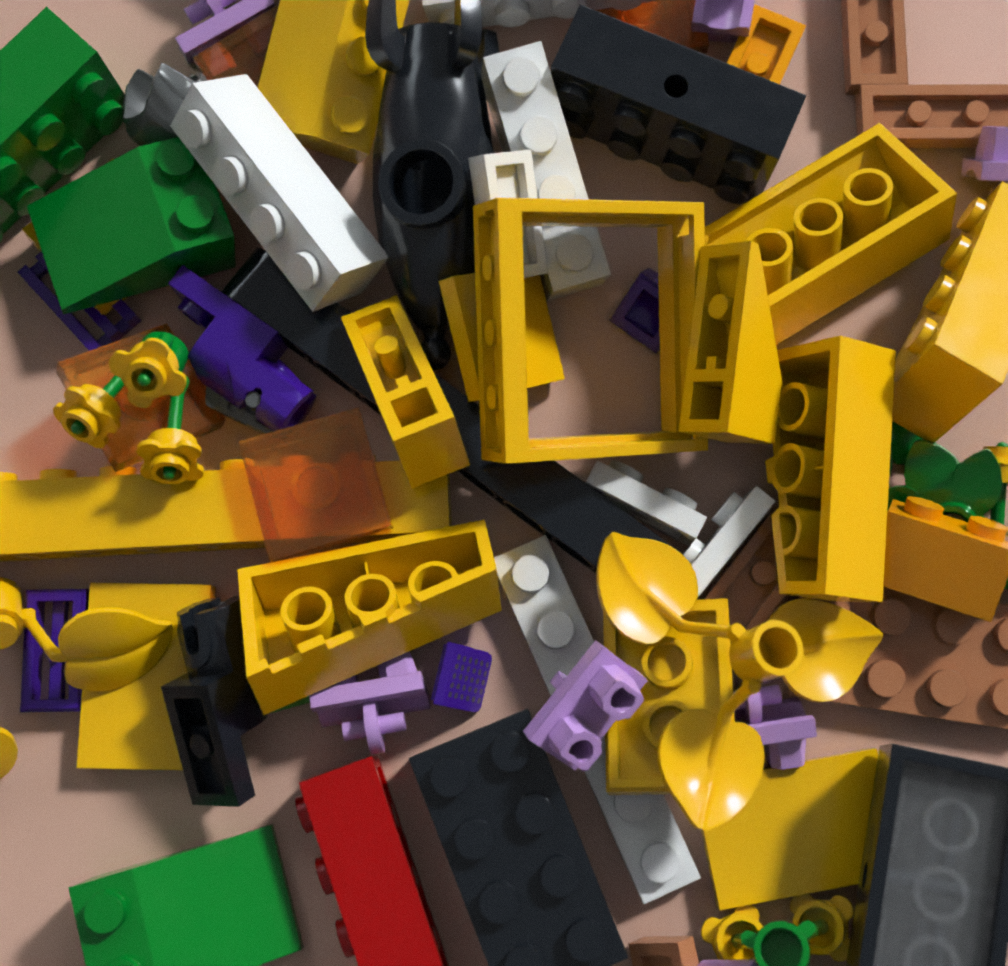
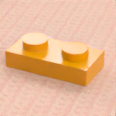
[727,4,806,84]

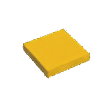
[439,273,565,402]

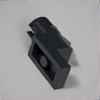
[161,596,268,807]

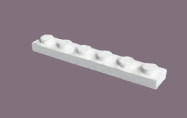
[494,535,701,904]

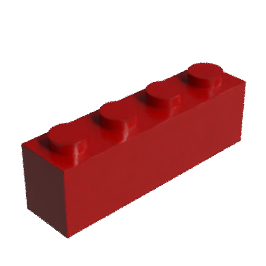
[295,754,450,966]

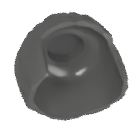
[122,63,208,146]

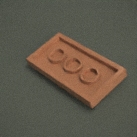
[783,587,1008,730]

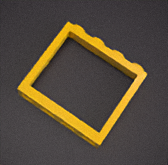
[473,197,709,464]

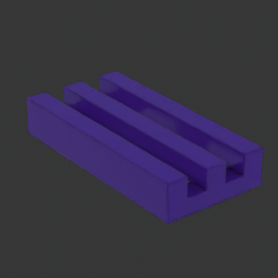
[17,252,142,359]
[20,589,89,712]

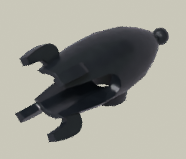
[365,0,500,371]

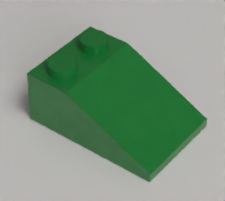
[27,137,236,315]
[68,824,304,966]

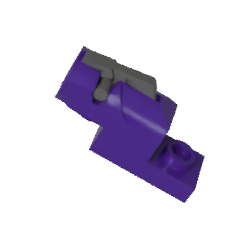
[168,265,317,440]

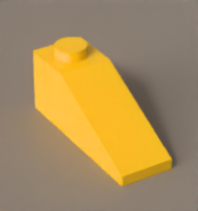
[678,241,782,444]
[341,295,470,489]

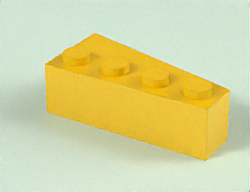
[892,181,1008,443]
[765,335,896,602]
[237,519,502,715]

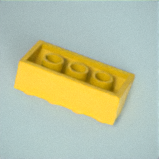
[257,0,410,165]
[705,123,957,345]

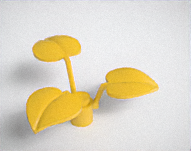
[596,532,884,831]
[0,577,173,779]

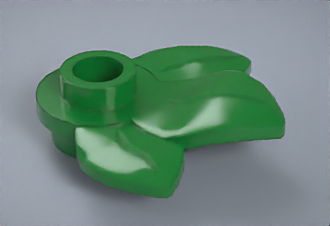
[887,439,1003,522]

